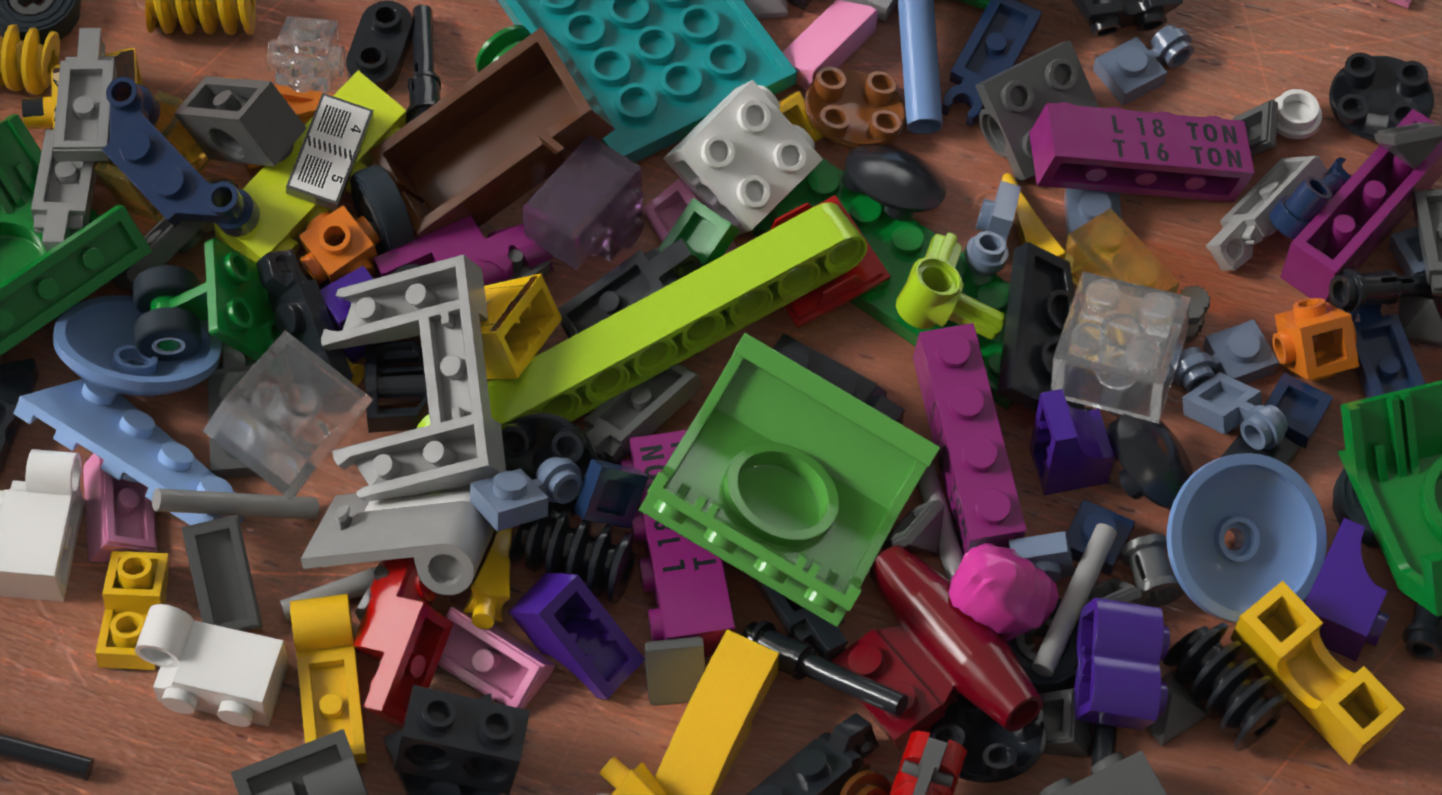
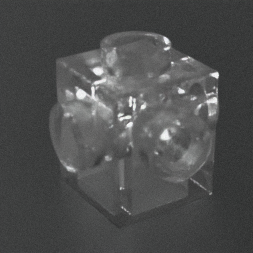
[267,16,345,93]

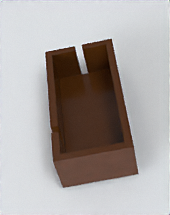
[369,27,615,237]

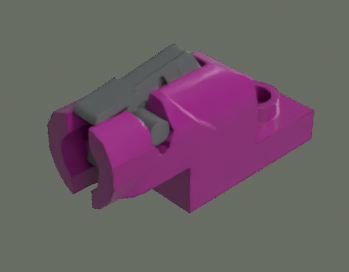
[373,215,554,286]

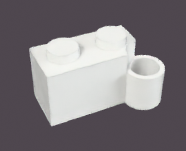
[0,449,85,602]
[135,604,289,727]

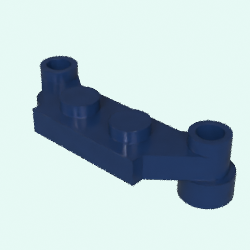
[102,77,260,237]

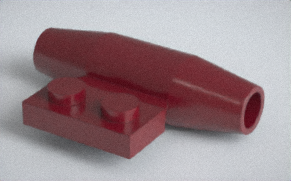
[831,545,1043,751]

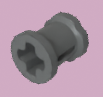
[1120,534,1184,607]

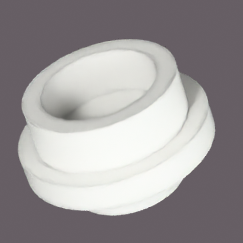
[1275,89,1322,140]

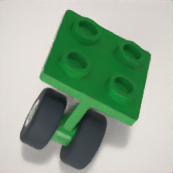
[133,238,289,373]

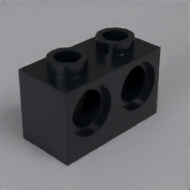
[394,685,530,795]

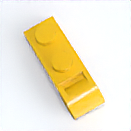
[290,593,368,764]

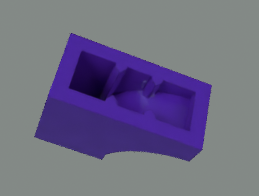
[1029,389,1119,495]
[1305,518,1390,661]
[508,573,645,699]

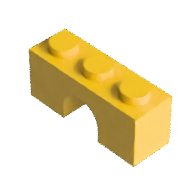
[1230,581,1405,766]

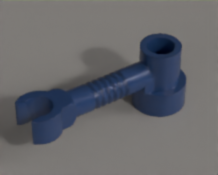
[1269,157,1352,240]

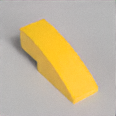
[655,629,779,795]

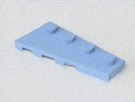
[13,379,245,525]

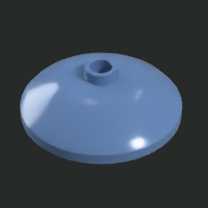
[53,295,222,396]
[1166,453,1327,623]

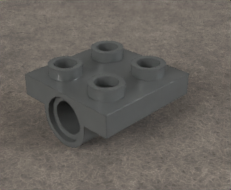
[975,40,1099,181]
[231,729,369,795]

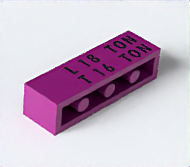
[1029,102,1255,203]
[1280,109,1442,303]
[912,323,1027,556]
[620,430,735,657]

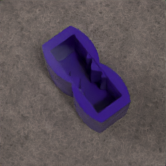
[1074,598,1170,730]

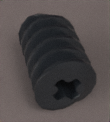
[509,502,636,605]
[1163,623,1288,751]

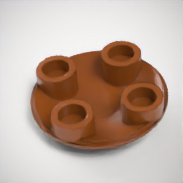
[805,66,906,149]

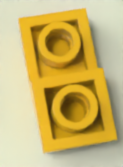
[95,551,170,670]

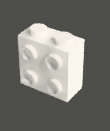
[663,80,823,236]

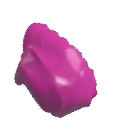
[949,543,1058,642]

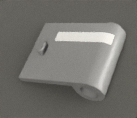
[301,486,495,595]

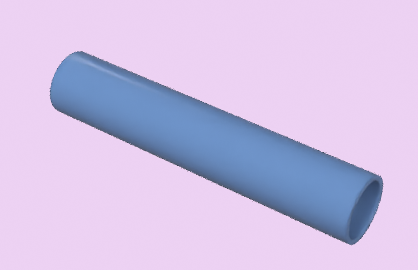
[898,0,943,134]

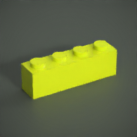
[214,70,406,262]

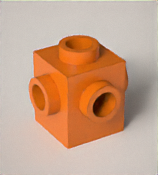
[299,205,381,285]
[1272,298,1359,381]

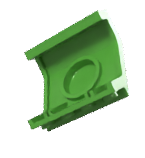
[639,333,940,627]

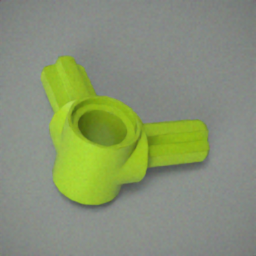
[896,232,1006,339]

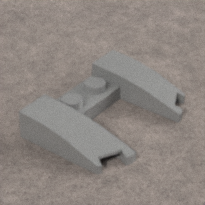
[321,254,506,501]

